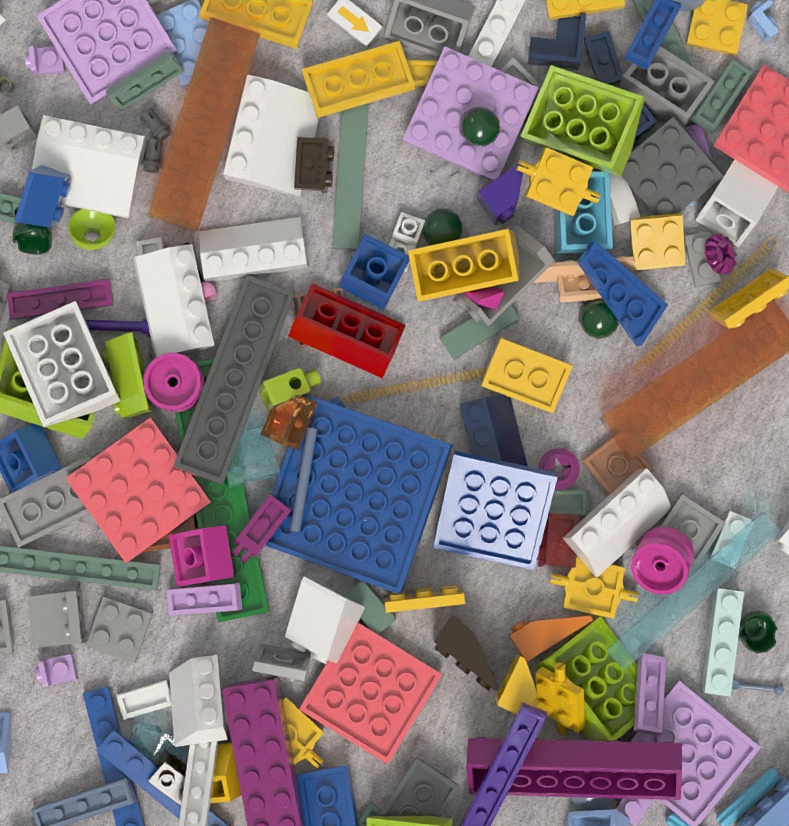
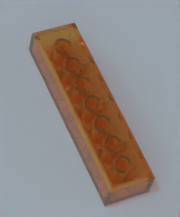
[146,17,260,233]
[599,299,789,461]

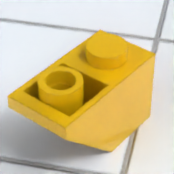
[210,742,242,803]

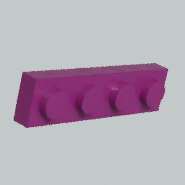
[7,279,114,320]

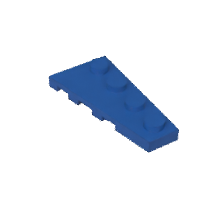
[577,241,668,346]

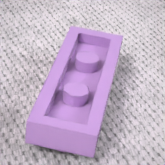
[166,583,242,616]
[634,653,666,736]

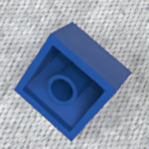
[15,165,72,227]
[338,234,410,310]
[0,424,62,493]

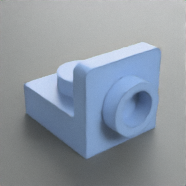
[747,0,779,44]

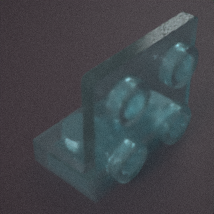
[226,426,280,488]

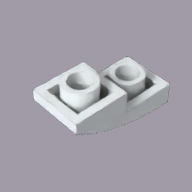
[609,173,640,225]
[389,212,425,273]

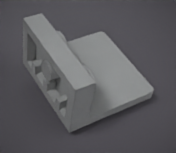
[28,590,86,648]

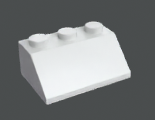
[169,655,228,747]

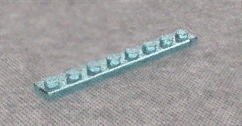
[606,512,781,670]

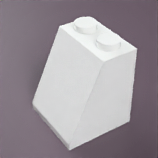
[695,159,779,248]
[285,577,365,664]

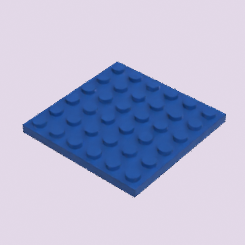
[265,394,453,594]

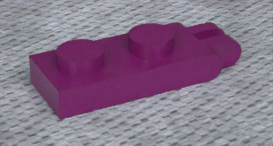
[233,494,292,563]

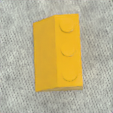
[494,653,540,714]

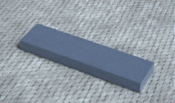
[31,777,137,826]

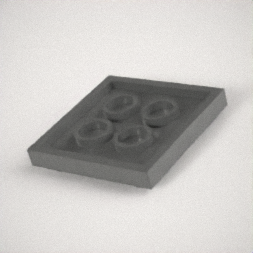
[621,116,725,215]

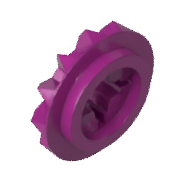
[705,233,737,275]
[538,448,580,490]

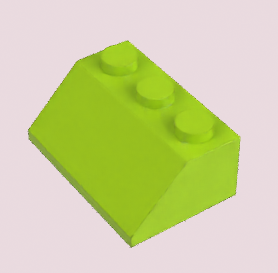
[102,332,154,419]

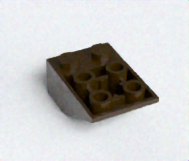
[433,616,499,691]

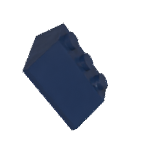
[459,394,528,467]

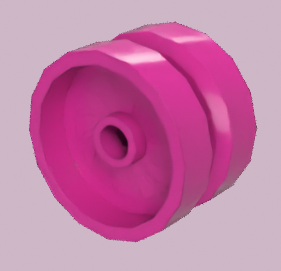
[144,353,205,412]
[631,526,695,595]

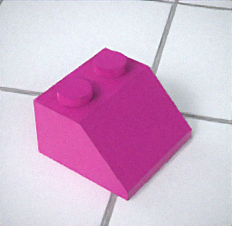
[169,525,234,587]

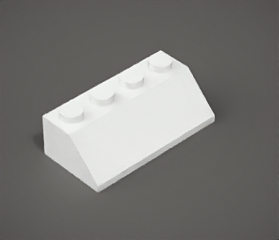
[199,217,308,282]
[133,244,214,358]
[563,468,672,577]

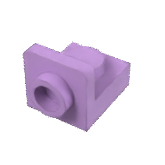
[25,45,65,76]
[35,654,78,687]
[615,798,654,826]

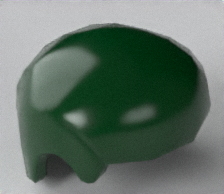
[459,107,501,146]
[423,208,462,246]
[12,223,52,255]
[578,299,619,339]
[738,611,778,654]

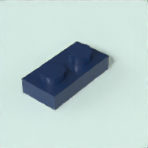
[584,31,623,85]

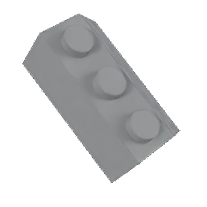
[384,0,475,57]
[618,46,715,128]

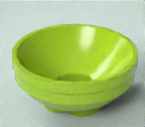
[68,209,116,250]

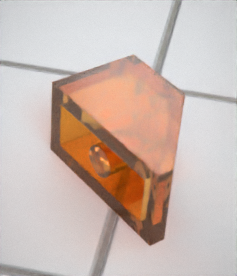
[261,395,318,450]

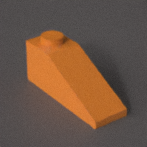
[509,615,593,662]

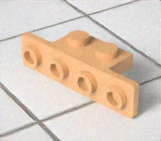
[533,256,635,303]

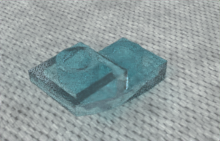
[129,722,186,761]

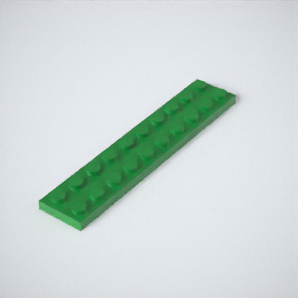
[170,358,270,623]

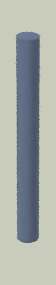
[290,427,318,532]

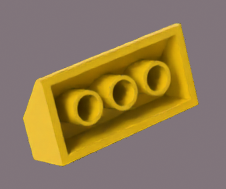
[408,229,519,302]

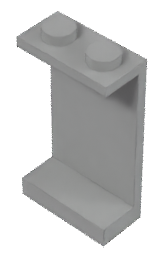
[453,224,555,326]

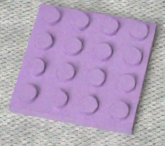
[37,0,178,105]
[402,46,539,181]
[628,680,761,826]

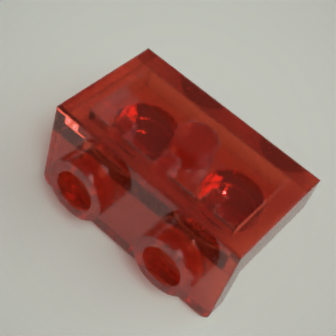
[536,512,579,569]

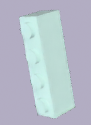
[700,588,744,697]

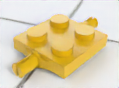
[516,147,601,216]
[549,557,639,619]
[536,662,585,735]
[283,697,324,769]

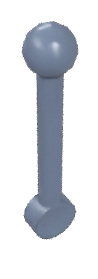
[732,679,784,695]

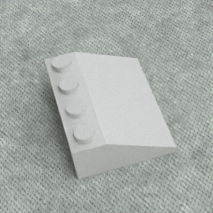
[223,74,319,197]
[32,115,147,218]
[3,301,121,427]

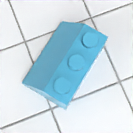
[554,171,613,254]

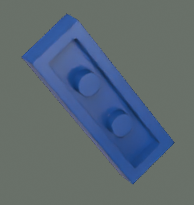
[624,0,682,70]

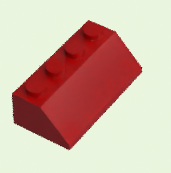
[288,283,406,379]

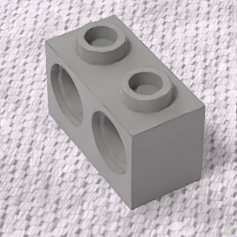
[0,105,38,152]

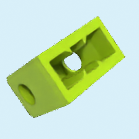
[259,368,321,413]

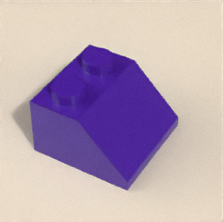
[477,164,524,225]

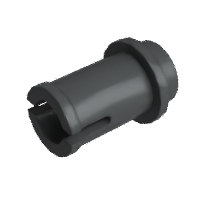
[140,108,171,141]
[141,139,163,173]

